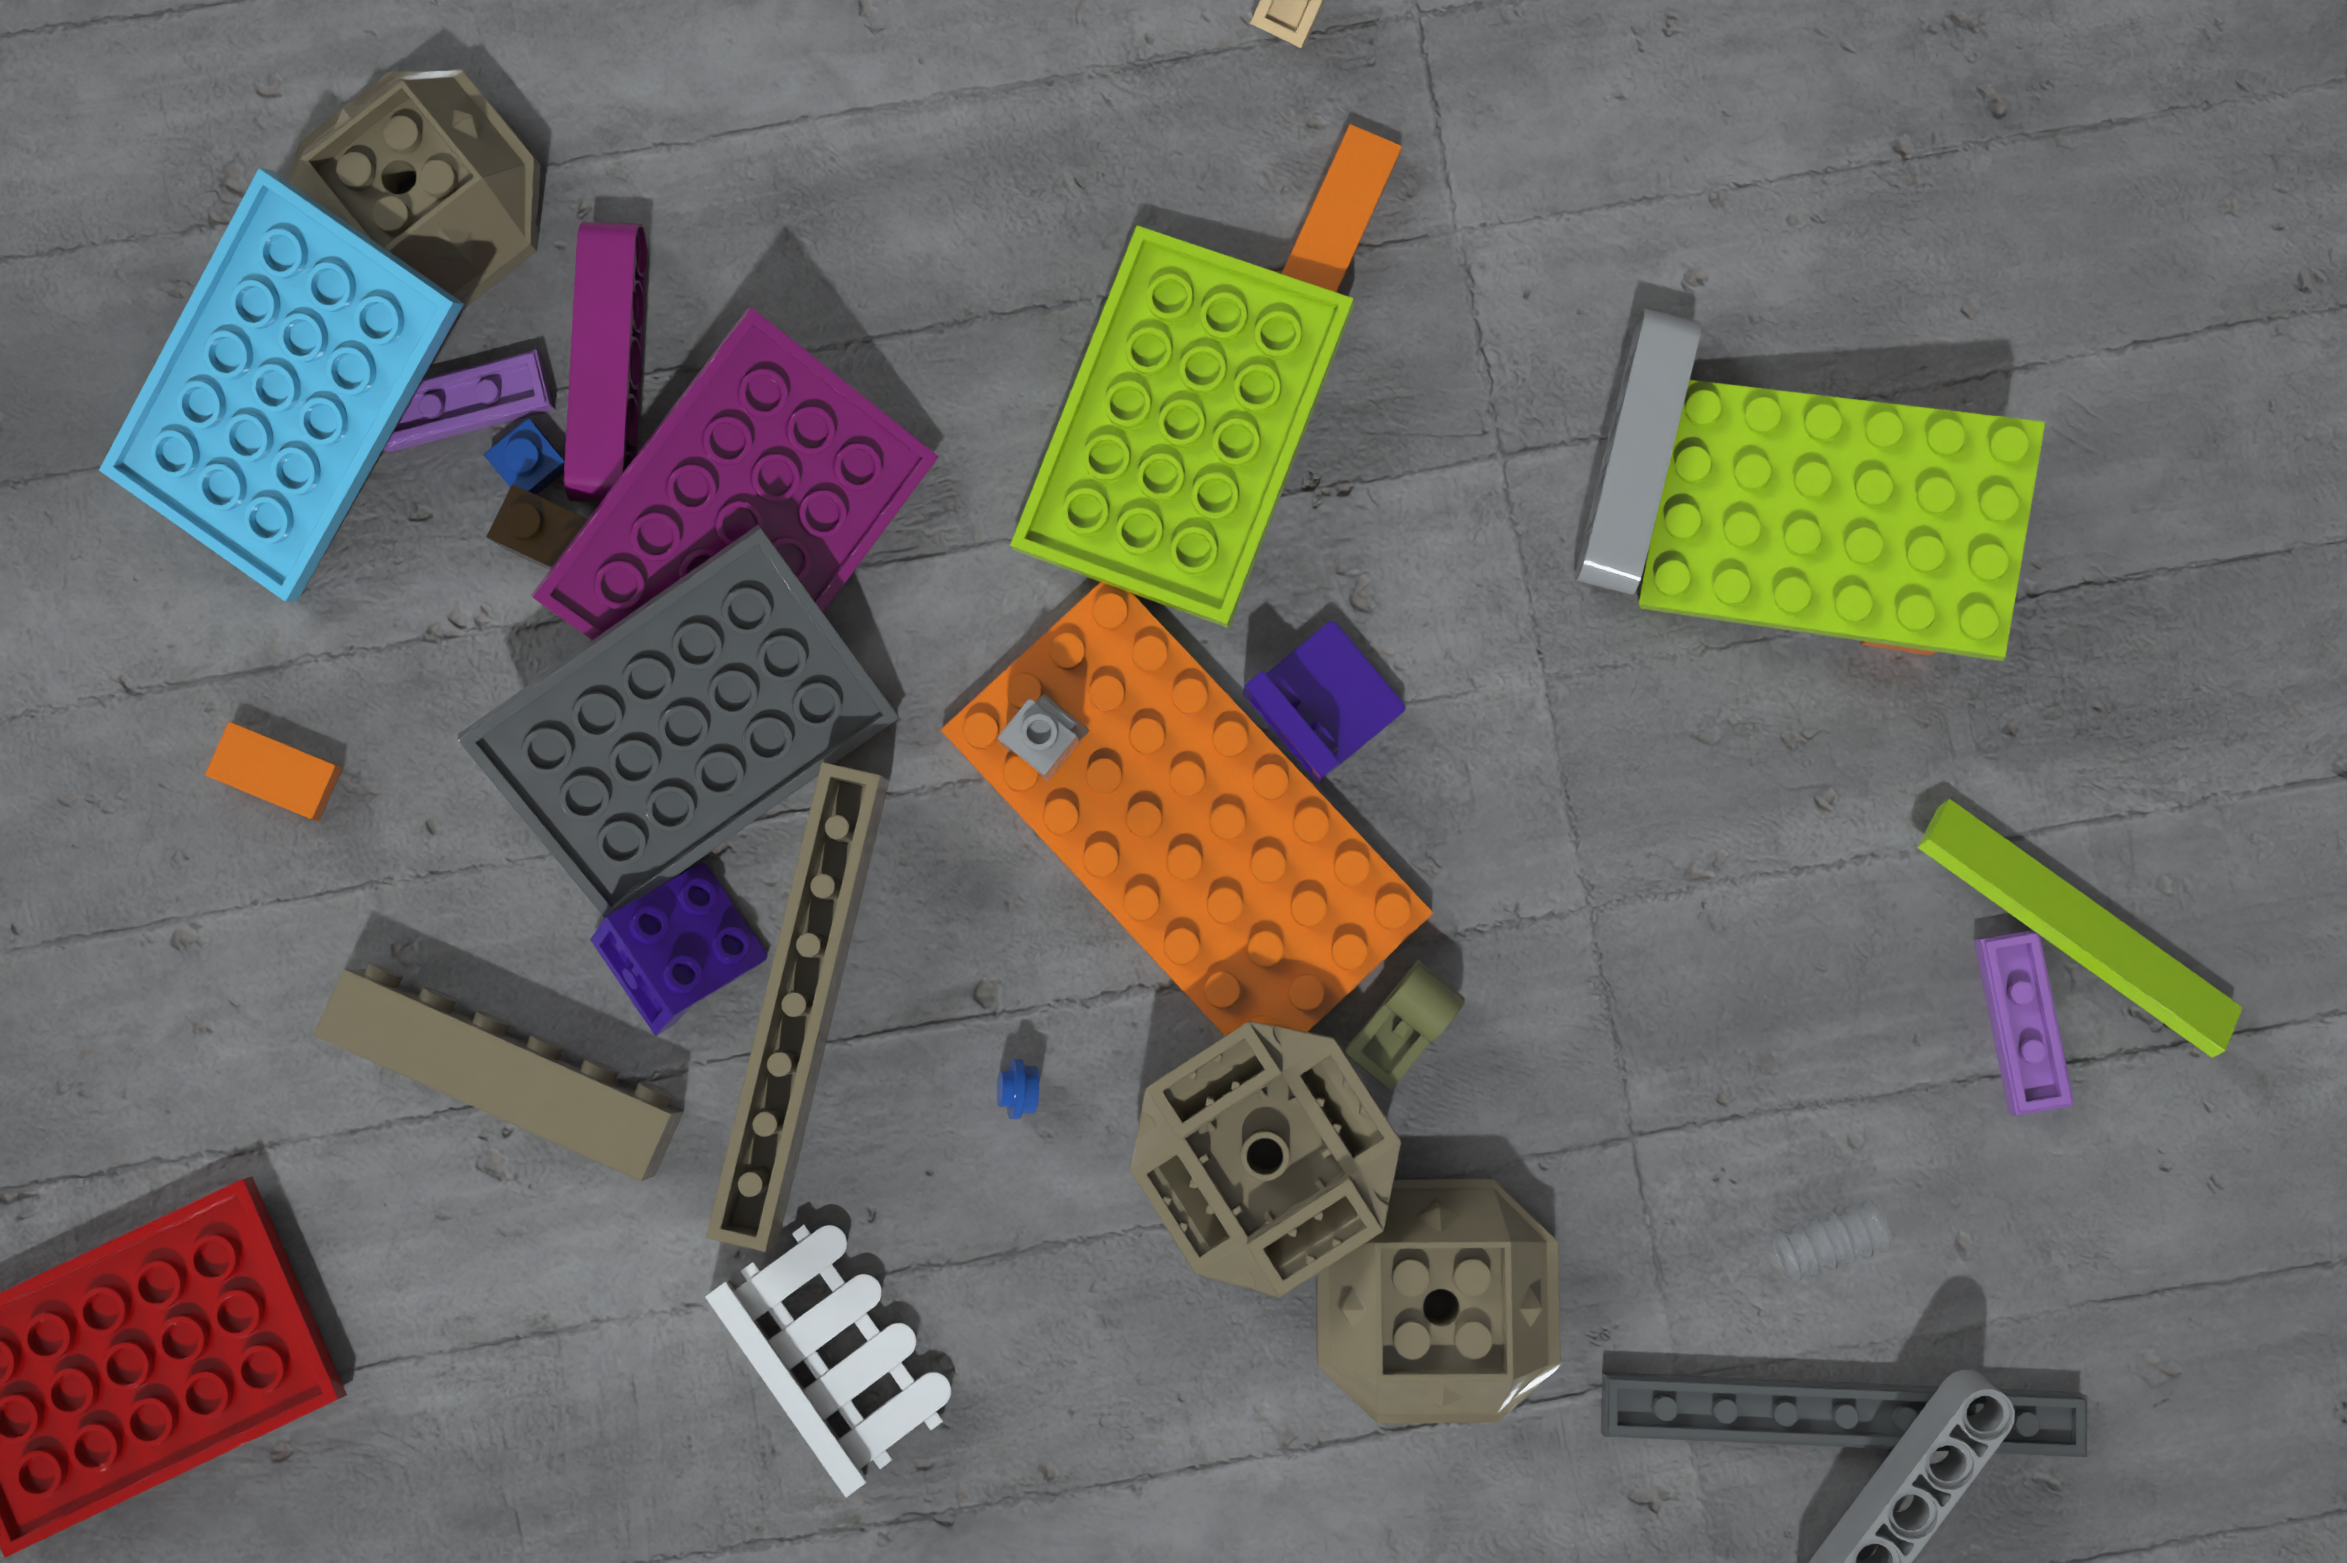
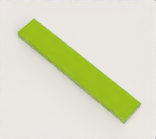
[1917,798,2243,1058]

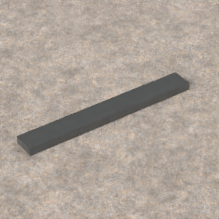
[1601,1372,2087,1457]

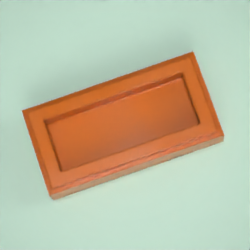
[205,722,343,821]

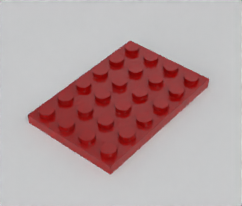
[0,1176,347,1558]

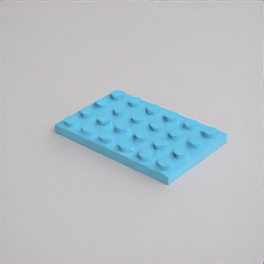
[99,168,464,602]

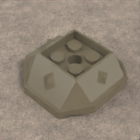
[288,70,540,312]
[1130,1020,1401,1298]
[1316,1177,1561,1423]

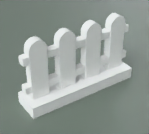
[705,1225,951,1498]

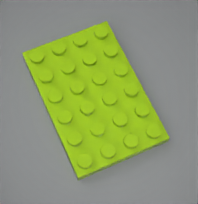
[1010,225,1355,629]
[1639,380,2045,661]

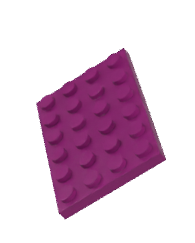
[531,307,939,640]

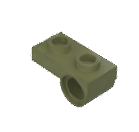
[1343,961,1466,1091]

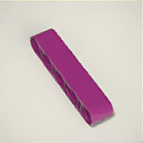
[564,222,647,502]

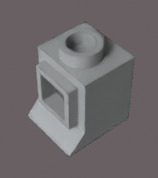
[997,694,1090,782]

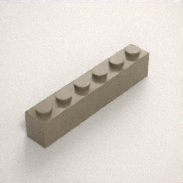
[313,963,684,1181]

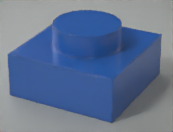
[483,418,565,495]

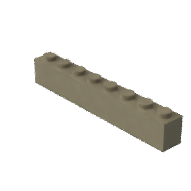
[706,762,889,1252]

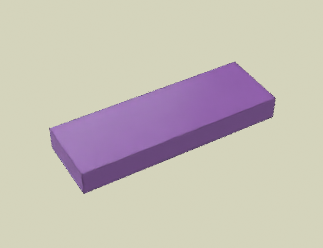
[383,350,555,453]
[1974,930,2075,1116]

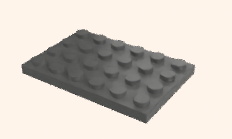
[458,524,899,918]

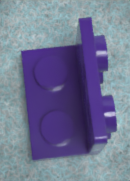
[1242,621,1405,784]
[590,863,768,1037]

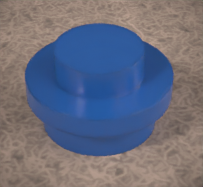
[997,1059,1039,1119]

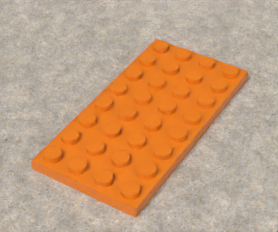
[940,582,1433,1036]

